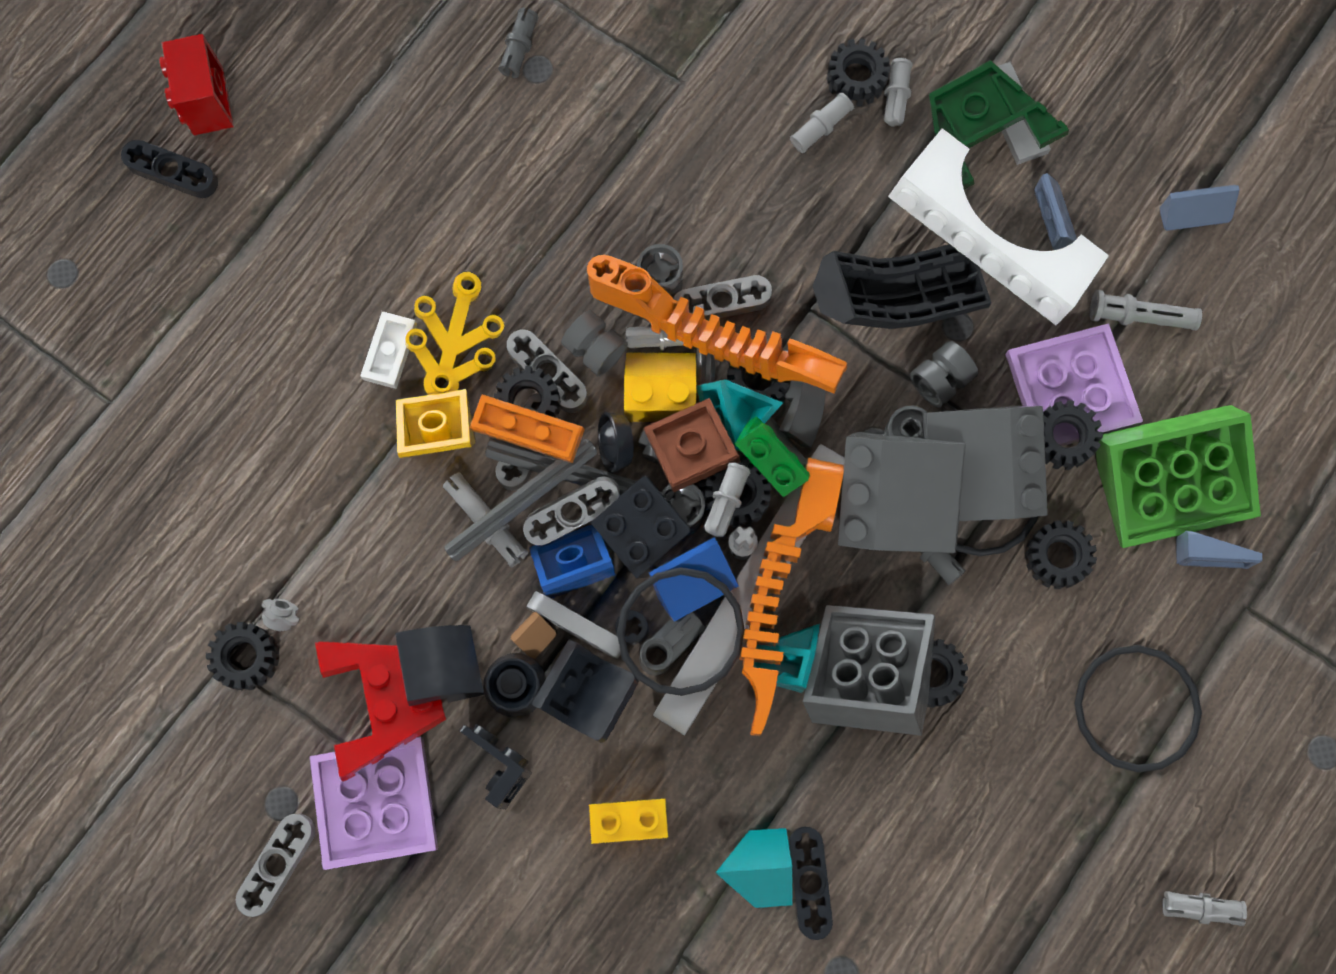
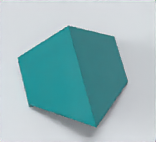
[696,379,783,451]
[753,623,820,693]
[716,828,793,908]

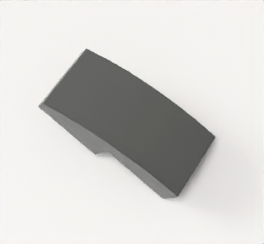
[779,381,826,448]

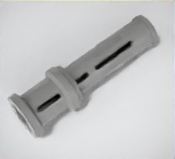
[1090,290,1202,331]

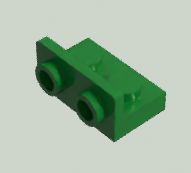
[735,416,810,497]

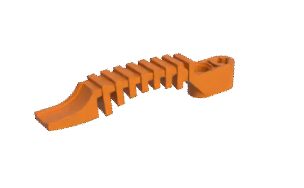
[587,255,847,394]
[739,458,844,736]

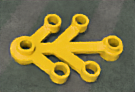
[405,272,504,395]

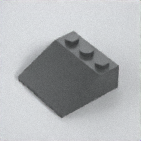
[923,406,1048,521]
[838,432,966,553]
[803,605,935,736]

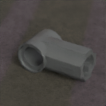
[639,612,706,676]

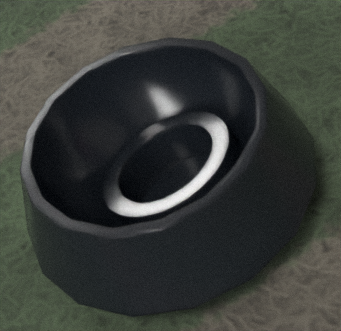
[598,411,634,473]
[483,653,546,717]

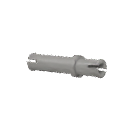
[443,472,528,567]

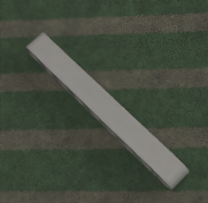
[653,444,845,736]

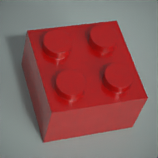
[159,34,234,136]

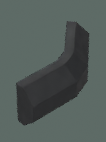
[813,244,992,329]

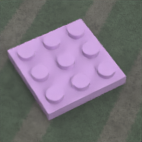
[1005,323,1143,446]
[310,737,438,870]

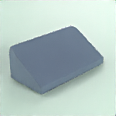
[1034,173,1077,250]
[1159,185,1239,231]

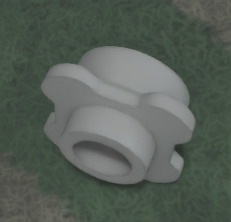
[261,599,299,631]

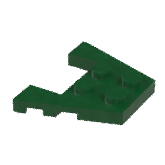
[929,60,1069,189]

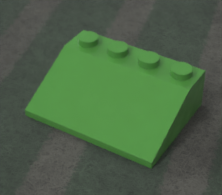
[1096,405,1261,548]

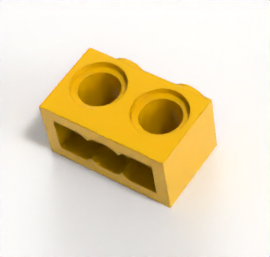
[589,799,668,844]

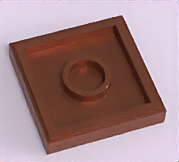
[644,398,740,492]

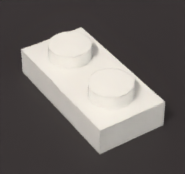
[360,311,418,389]

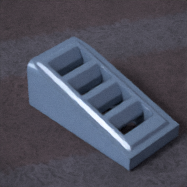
[1176,531,1262,569]

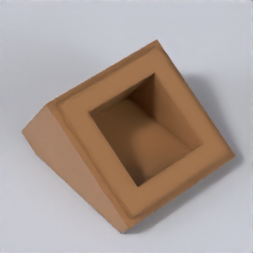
[510,612,557,659]

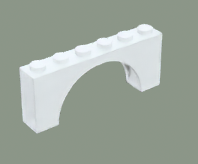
[888,129,1109,325]

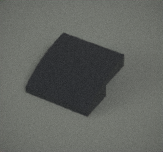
[395,625,484,706]

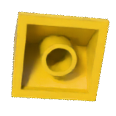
[396,389,475,458]

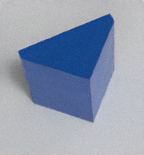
[529,525,615,599]
[649,537,739,622]

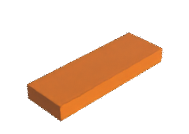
[469,394,585,463]

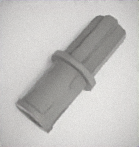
[884,58,913,127]
[626,326,683,350]
[704,463,750,537]
[728,526,758,560]

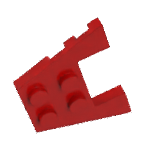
[315,642,446,782]

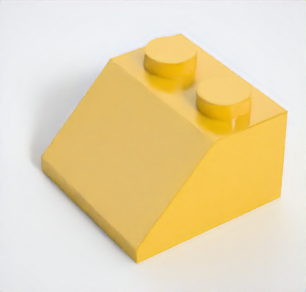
[624,353,696,422]

